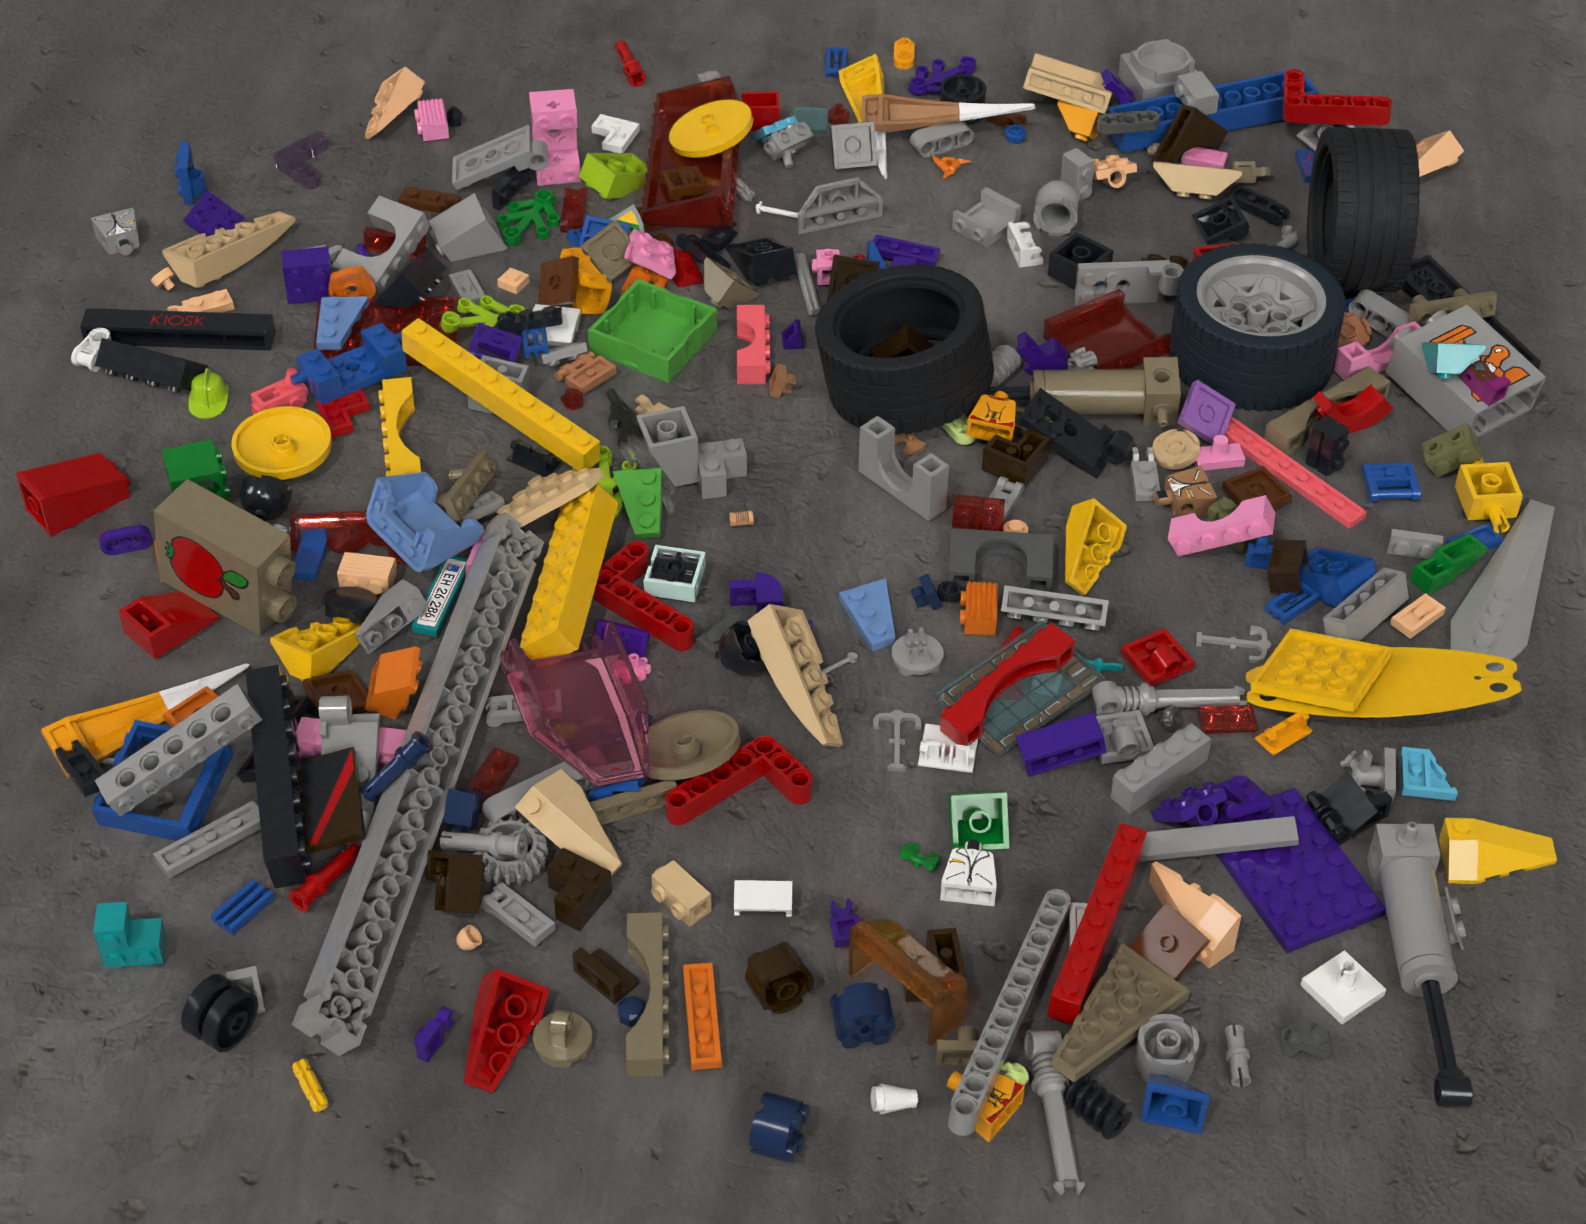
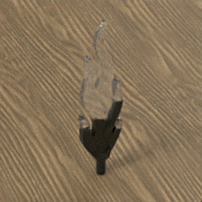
[606,389,676,516]

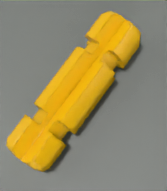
[292,1059,329,1113]

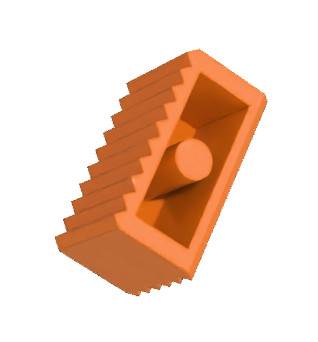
[959,581,998,636]

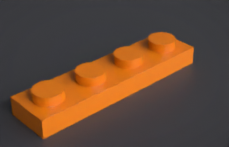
[683,963,722,1070]

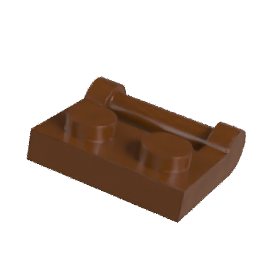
[659,166,708,201]

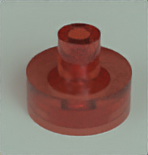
[828,103,849,125]

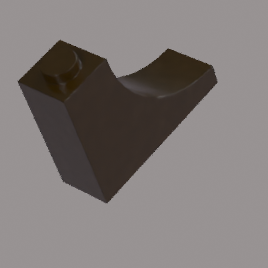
[1151,104,1228,163]

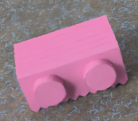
[414,98,449,142]

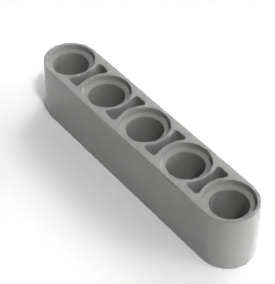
[481,749,611,824]

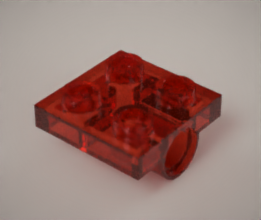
[952,494,1005,531]

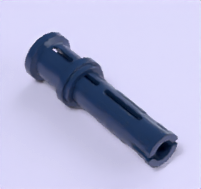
[360,731,433,802]

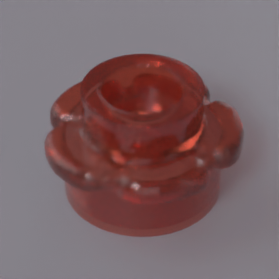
[561,388,584,410]

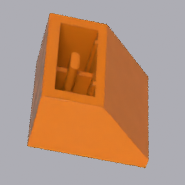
[365,646,422,720]

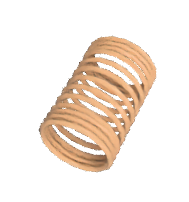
[729,510,754,527]

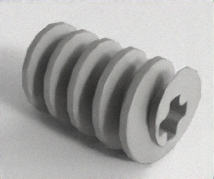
[990,345,1021,387]

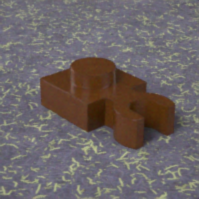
[986,113,1026,128]

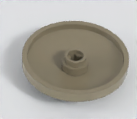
[634,710,741,780]

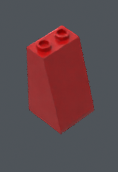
[16,453,130,537]

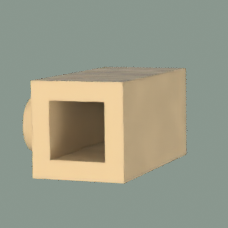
[651,860,711,927]

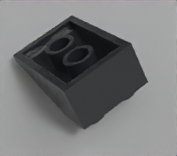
[726,237,796,285]

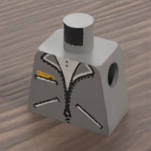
[91,208,140,255]

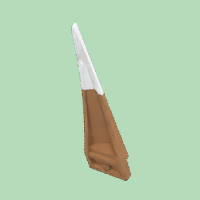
[861,94,1035,133]

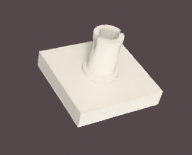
[1301,950,1386,1024]

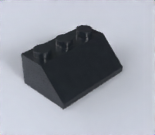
[374,248,447,308]

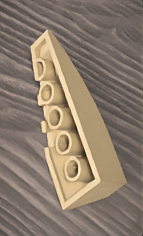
[162,211,295,288]
[748,604,843,747]

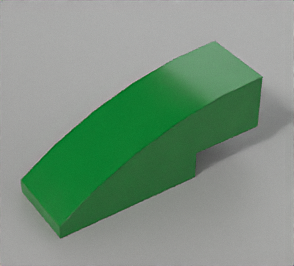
[1409,533,1488,595]

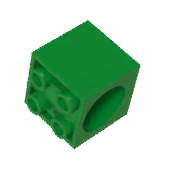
[162,439,231,500]

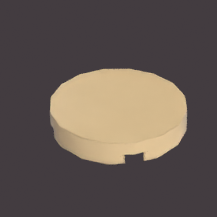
[1152,429,1200,470]

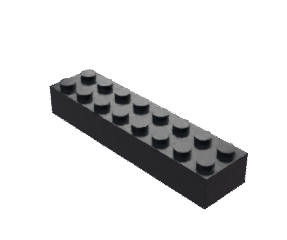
[245,665,313,889]

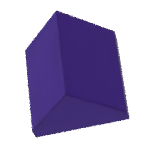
[782,319,804,350]

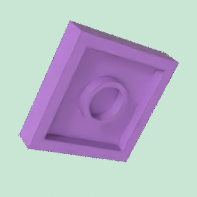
[1177,380,1236,445]

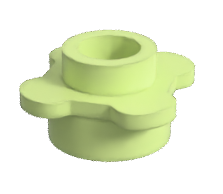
[1002,1062,1029,1085]

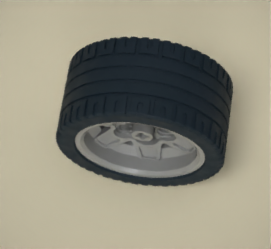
[1168,243,1346,411]

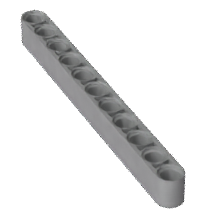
[948,889,1071,1136]

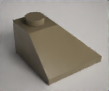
[704,257,760,310]

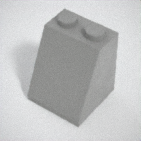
[429,193,507,262]
[636,406,699,487]

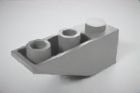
[355,579,429,655]

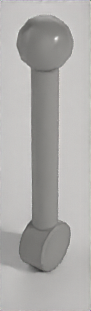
[821,652,858,674]

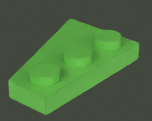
[613,468,663,539]

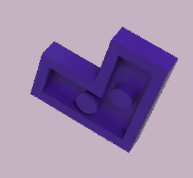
[1101,69,1137,105]

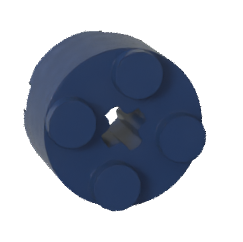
[830,983,895,1049]
[749,1092,810,1162]

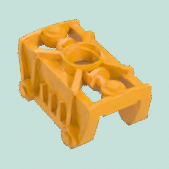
[560,247,612,315]

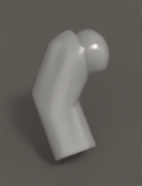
[1276,225,1298,249]

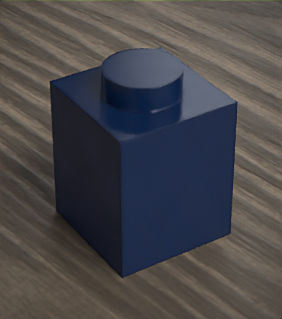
[443,786,483,831]

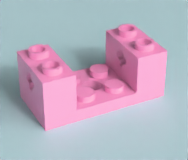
[529,89,581,186]

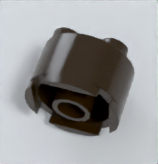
[745,942,814,1014]

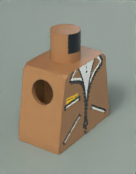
[1153,466,1218,517]

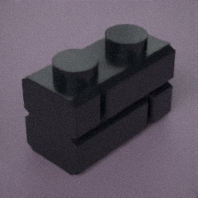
[1306,416,1350,476]

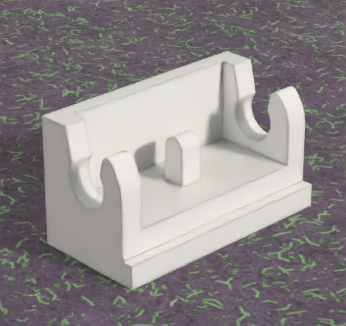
[1007,222,1044,268]
[734,880,792,917]

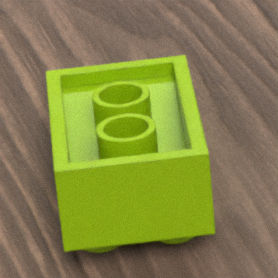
[579,153,659,200]

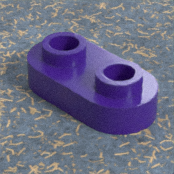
[99,525,152,555]

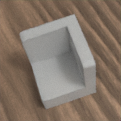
[226,966,265,1013]

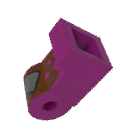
[1460,360,1511,406]

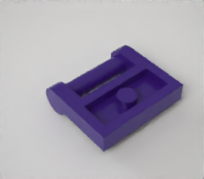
[468,323,523,362]
[1201,775,1272,819]

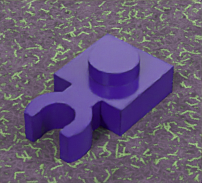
[830,899,864,948]
[414,1006,455,1063]

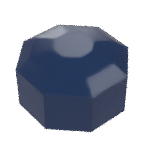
[617,996,646,1027]

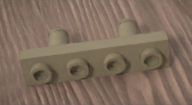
[1408,288,1498,327]
[435,450,496,522]

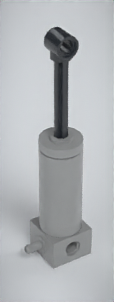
[1367,822,1473,1107]

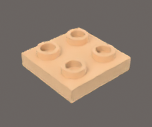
[1092,155,1137,188]

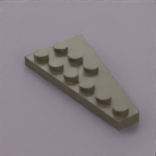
[1051,943,1190,1082]

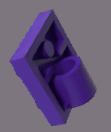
[183,190,245,237]
[1151,786,1228,826]

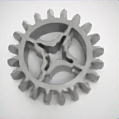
[471,816,548,887]

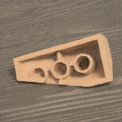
[1149,861,1241,968]

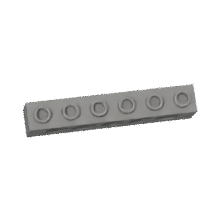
[95,684,263,816]

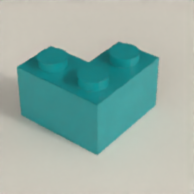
[94,902,167,968]

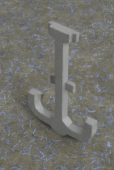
[1196,626,1271,664]
[873,710,921,772]

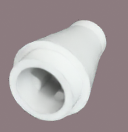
[871,1083,918,1115]

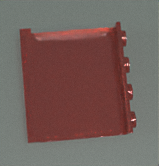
[1043,289,1171,369]

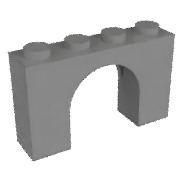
[331,196,430,295]
[858,416,949,521]

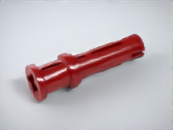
[615,40,646,87]
[288,842,360,912]

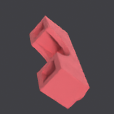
[737,305,770,384]

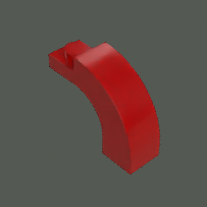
[1313,384,1394,434]

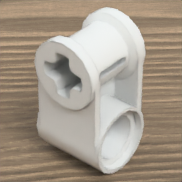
[71,328,112,372]

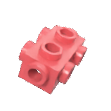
[250,368,308,414]

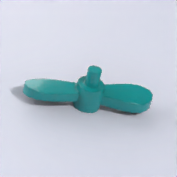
[1080,658,1124,676]

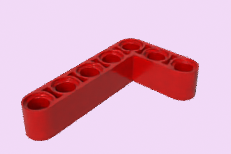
[1283,69,1392,126]
[593,541,694,651]
[665,735,812,826]

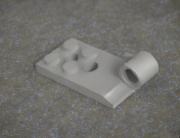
[452,124,548,190]
[1074,260,1184,305]
[319,695,381,820]

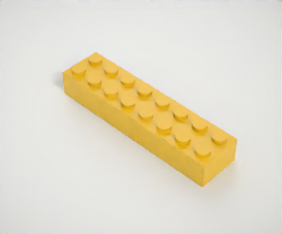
[519,484,618,668]

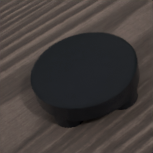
[324,587,377,623]

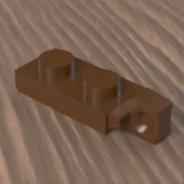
[398,186,461,213]

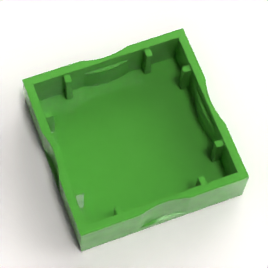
[588,279,718,383]

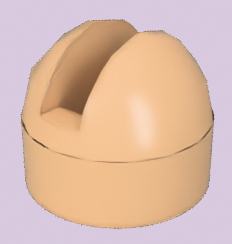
[456,925,482,951]

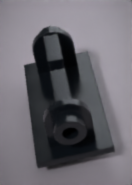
[507,439,561,477]

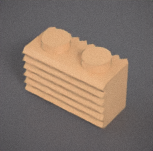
[337,552,397,594]

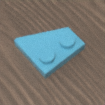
[751,115,798,143]
[1400,747,1458,801]

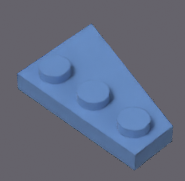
[316,296,369,350]
[839,578,896,652]

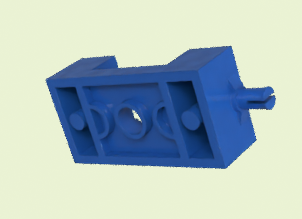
[290,323,407,405]

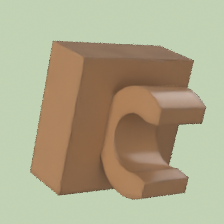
[769,363,797,398]

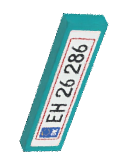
[412,556,468,637]

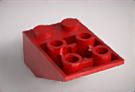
[118,591,219,659]

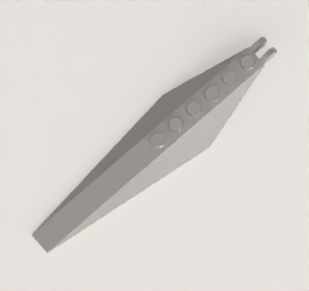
[1450,499,1555,680]

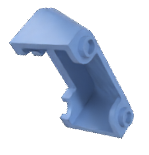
[366,472,484,572]

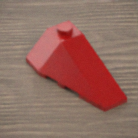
[463,968,550,1093]

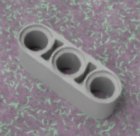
[909,121,974,158]
[1348,289,1409,338]

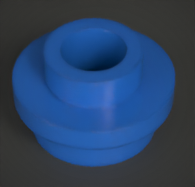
[1005,124,1026,144]

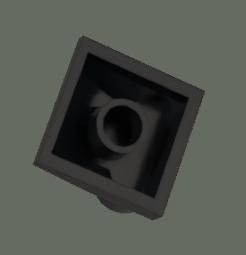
[1192,196,1250,244]

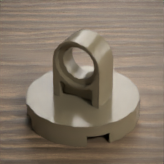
[532,1009,593,1068]

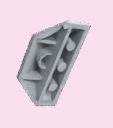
[798,177,883,234]

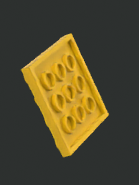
[1250,628,1392,712]

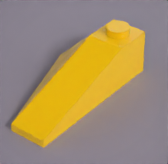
[1065,498,1127,596]
[270,616,367,681]
[1439,818,1557,884]

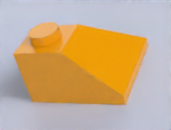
[1057,100,1101,142]

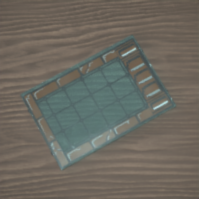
[934,620,1107,758]

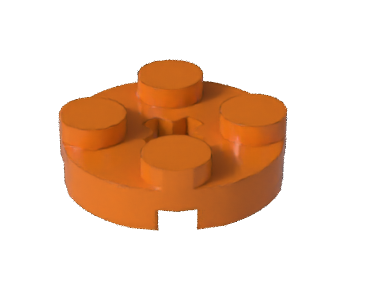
[328,266,376,303]

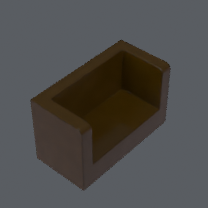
[1267,540,1308,593]

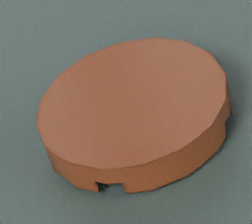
[1337,312,1371,348]

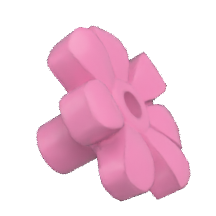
[618,653,651,683]

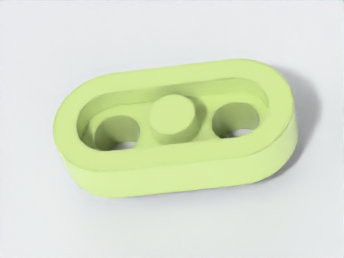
[941,414,976,445]

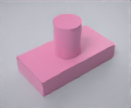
[1194,435,1246,470]

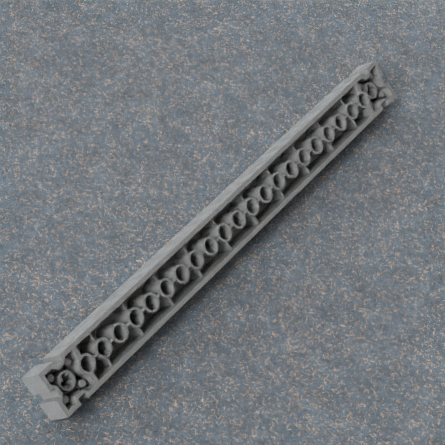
[292,512,544,1056]

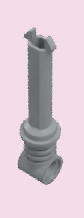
[1092,681,1248,716]
[1024,1030,1085,1195]

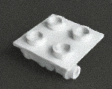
[918,724,978,773]

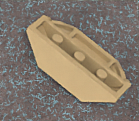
[1153,161,1242,199]

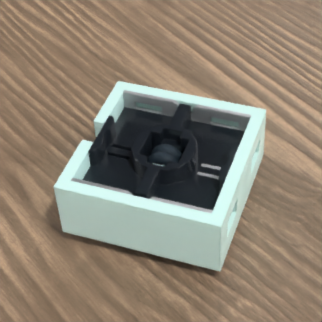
[644,545,706,602]

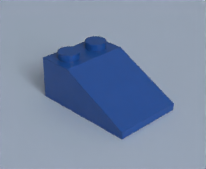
[1300,547,1377,606]

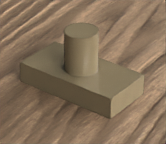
[936,1025,978,1068]

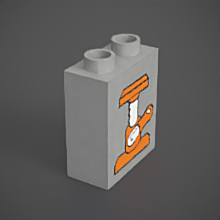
[1385,305,1546,438]

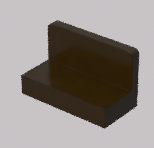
[572,947,639,1005]

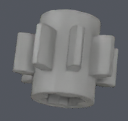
[1068,347,1097,370]

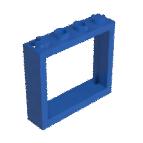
[92,720,233,841]

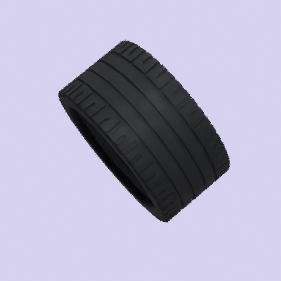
[1307,127,1420,293]
[815,264,994,435]

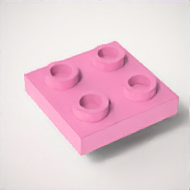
[624,229,676,279]

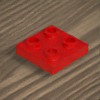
[1120,628,1195,686]

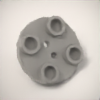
[891,627,944,676]

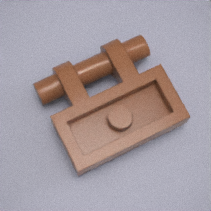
[554,351,617,395]

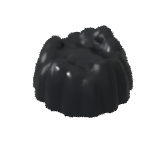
[446,106,463,127]
[937,580,962,603]

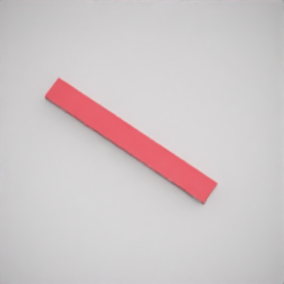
[1224,416,1367,529]

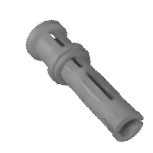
[440,831,528,859]

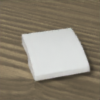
[528,304,581,346]

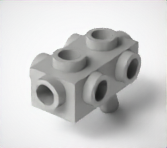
[764,122,813,169]

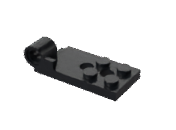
[1017,388,1134,479]

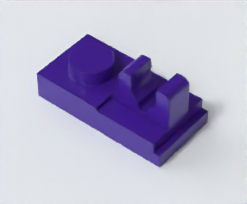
[594,619,650,657]

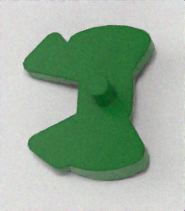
[899,843,940,871]

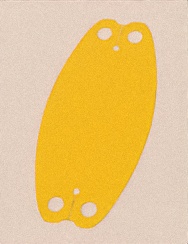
[1245,647,1521,717]

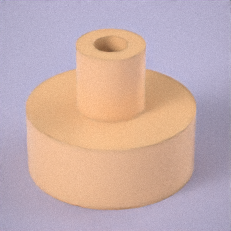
[151,267,175,291]

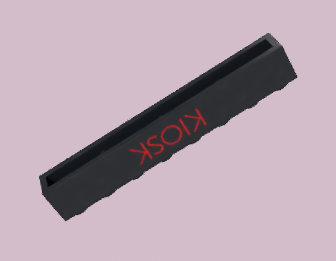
[80,308,276,351]

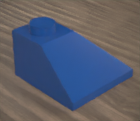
[1140,1074,1210,1134]

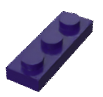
[873,234,941,266]

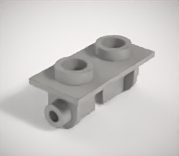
[1440,887,1467,950]

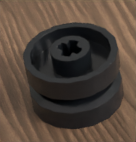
[940,74,987,126]
[181,974,258,1053]

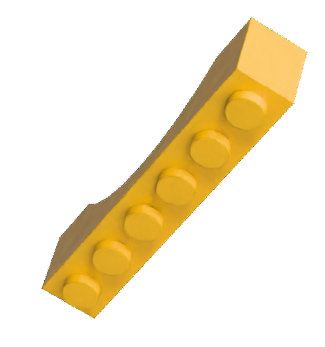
[378,377,421,476]

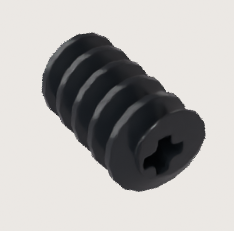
[1065,1073,1133,1140]

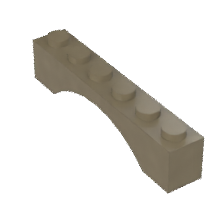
[1264,367,1391,455]
[626,912,669,1077]

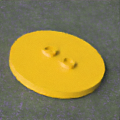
[669,100,753,158]

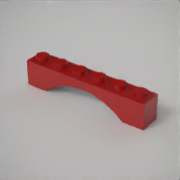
[940,623,1075,746]

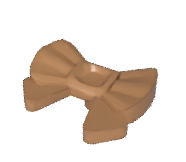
[894,432,926,456]

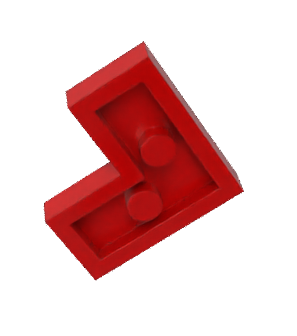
[316,389,370,438]

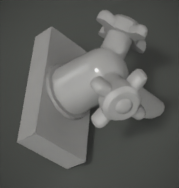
[1340,747,1396,808]

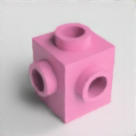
[812,249,840,285]

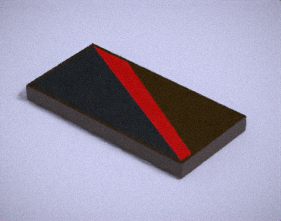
[300,747,365,854]

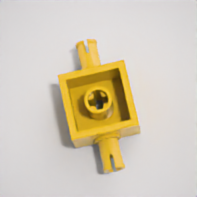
[1455,457,1523,533]

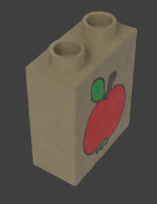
[153,479,297,636]

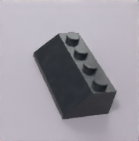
[95,338,208,393]

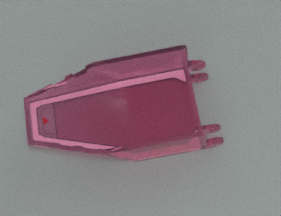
[500,623,650,786]

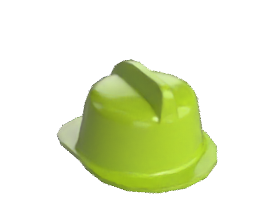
[188,368,229,419]

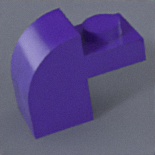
[1016,331,1068,375]
[730,572,783,614]

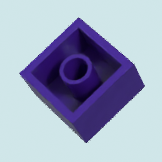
[282,247,332,304]

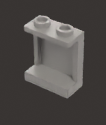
[952,187,1021,248]

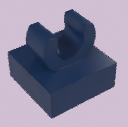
[911,574,943,611]

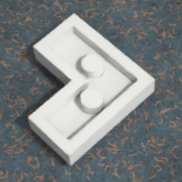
[592,114,640,153]

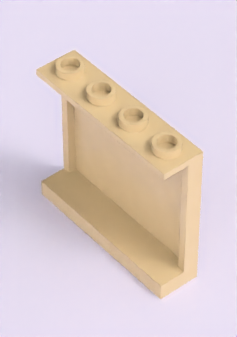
[1023,53,1112,114]

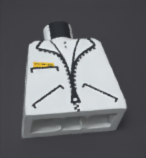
[940,840,997,906]

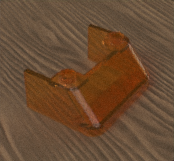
[848,918,968,1046]

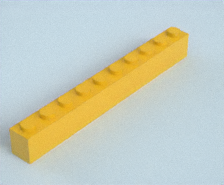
[402,318,600,471]

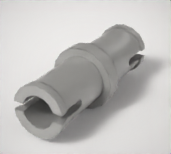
[1224,1025,1251,1087]

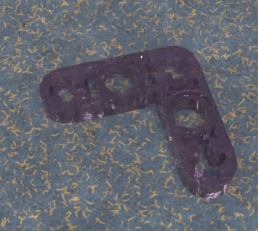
[274,132,329,189]

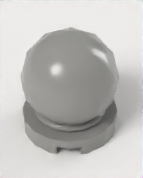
[1033,180,1079,236]

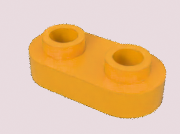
[893,38,915,69]

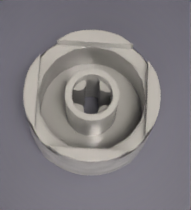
[1134,1014,1199,1083]

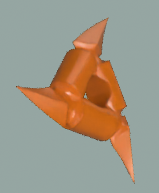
[932,154,971,179]

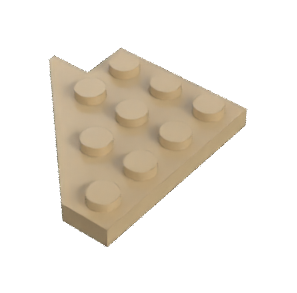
[491,468,604,528]

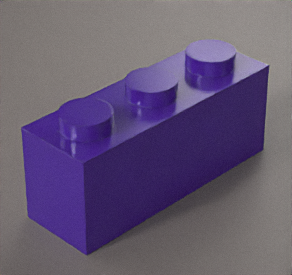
[1016,712,1107,777]

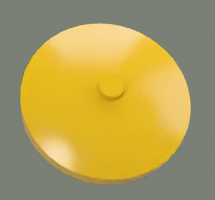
[231,406,332,480]

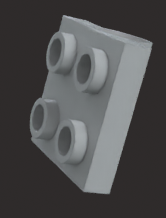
[1096,710,1154,765]

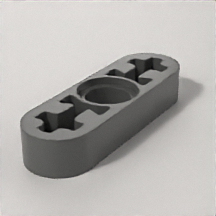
[1097,110,1160,134]

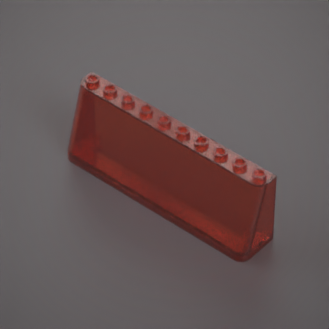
[640,75,740,229]

